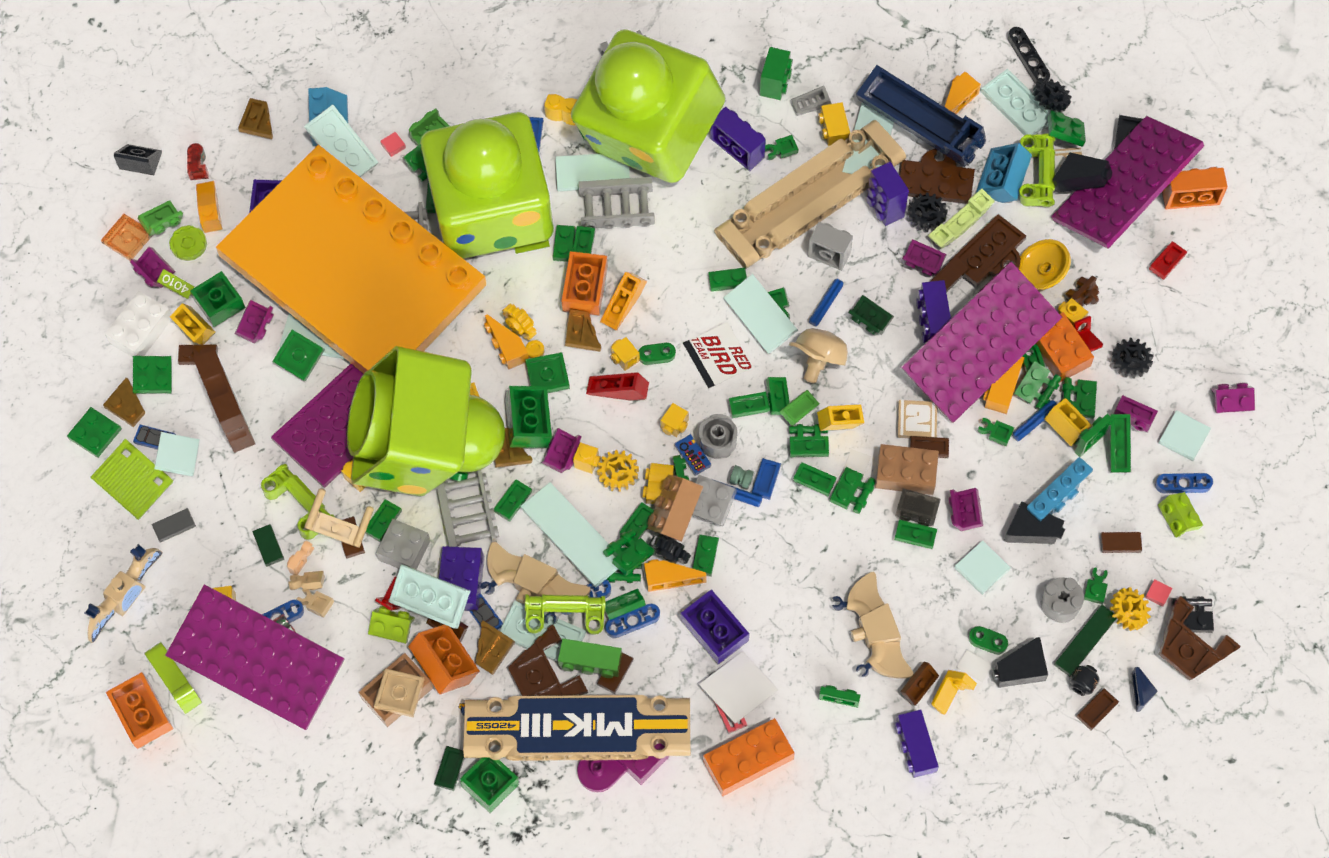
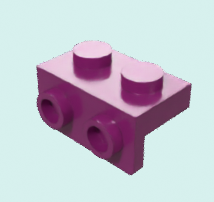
[902,239,947,276]
[130,247,176,288]
[234,300,274,344]
[1212,383,1255,413]
[1114,395,1158,433]
[541,428,582,473]
[949,488,983,531]

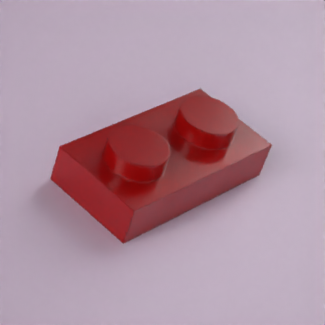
[1149,241,1187,280]

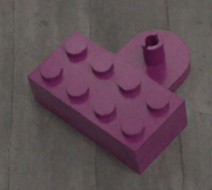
[577,743,669,792]

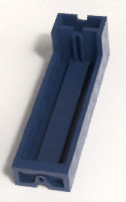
[856,65,986,167]

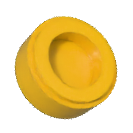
[525,340,545,358]

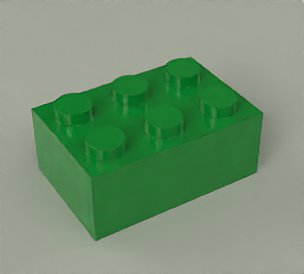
[505,386,552,448]

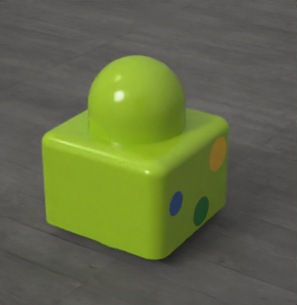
[571,29,725,183]
[420,112,554,259]
[347,346,505,496]

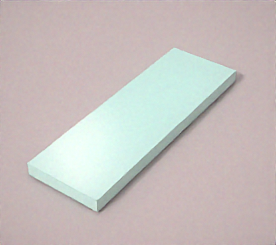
[842,102,894,174]
[521,482,618,588]

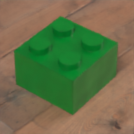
[760,47,793,100]
[190,271,246,327]
[460,757,519,813]

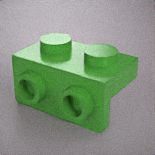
[409,108,450,146]
[138,200,183,236]

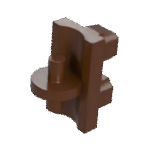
[1065,276,1099,307]

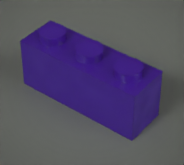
[894,710,939,778]

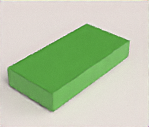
[780,390,820,426]

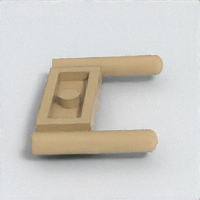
[304,488,374,548]

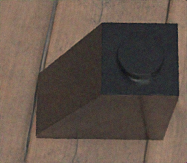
[1053,152,1113,192]
[1004,501,1066,544]
[992,637,1048,688]

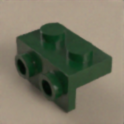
[848,295,894,335]

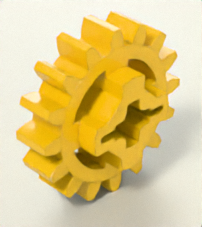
[502,303,537,340]
[597,450,639,492]
[1110,587,1151,631]

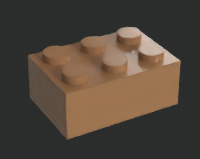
[875,444,939,495]
[647,475,703,542]
[359,653,433,728]

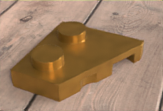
[238,98,273,139]
[565,309,601,352]
[103,378,145,427]
[494,428,532,468]
[475,621,515,675]

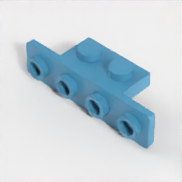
[1027,457,1093,521]

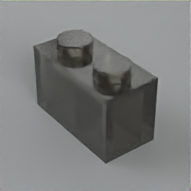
[896,488,941,526]

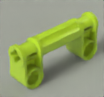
[1019,134,1056,207]
[261,464,336,540]
[524,594,605,635]

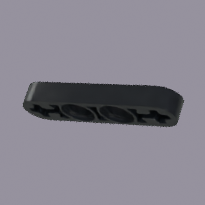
[1008,27,1050,84]

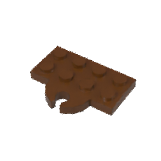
[900,149,975,204]
[949,214,1026,287]

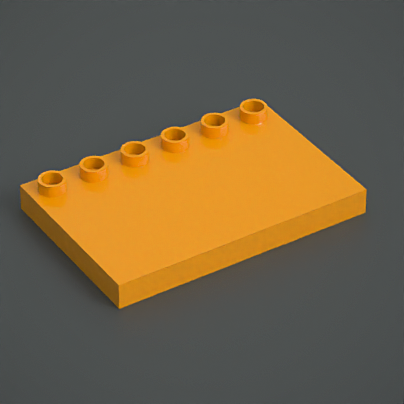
[216,144,486,374]

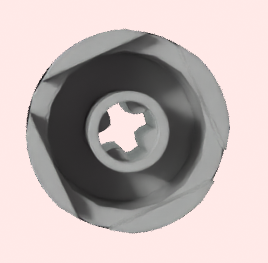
[699,414,737,458]
[1041,577,1084,623]

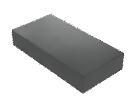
[152,508,196,543]

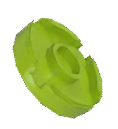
[169,225,207,261]

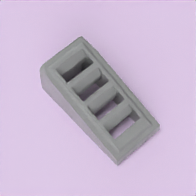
[791,85,832,116]

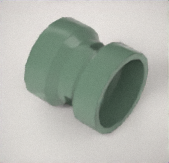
[729,465,754,489]

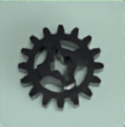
[1032,78,1072,112]
[907,192,948,232]
[1111,338,1154,379]
[649,536,691,564]

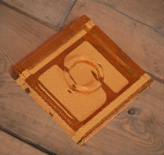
[101,214,154,261]

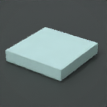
[1159,410,1211,461]
[154,432,200,476]
[954,540,1011,595]

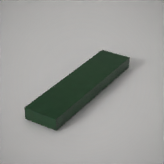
[1054,605,1117,677]

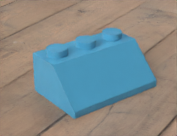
[308,87,348,146]
[975,143,1032,203]

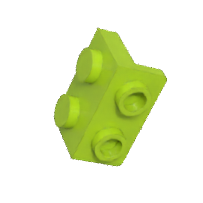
[1158,492,1203,538]
[368,606,415,644]

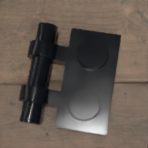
[1171,596,1214,633]

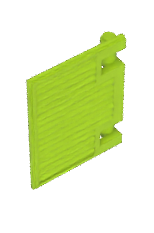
[90,439,174,520]

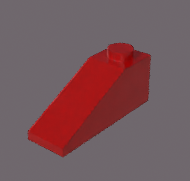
[586,372,649,401]

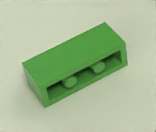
[558,638,622,678]

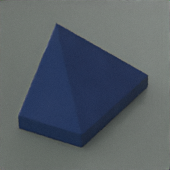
[1132,667,1158,712]

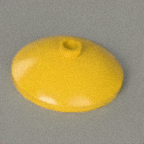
[1019,239,1071,290]

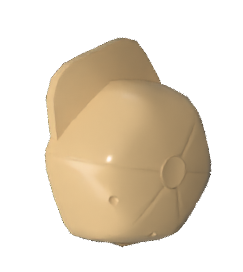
[789,328,848,383]

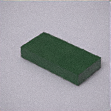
[252,524,285,567]
[434,746,465,791]

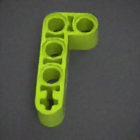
[144,642,202,714]

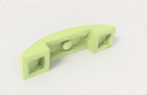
[928,189,995,249]

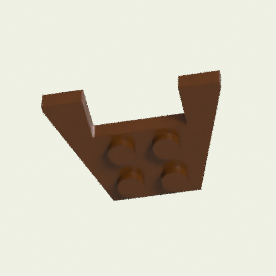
[1158,596,1241,680]
[508,624,588,696]

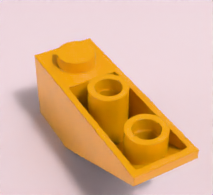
[484,314,529,370]

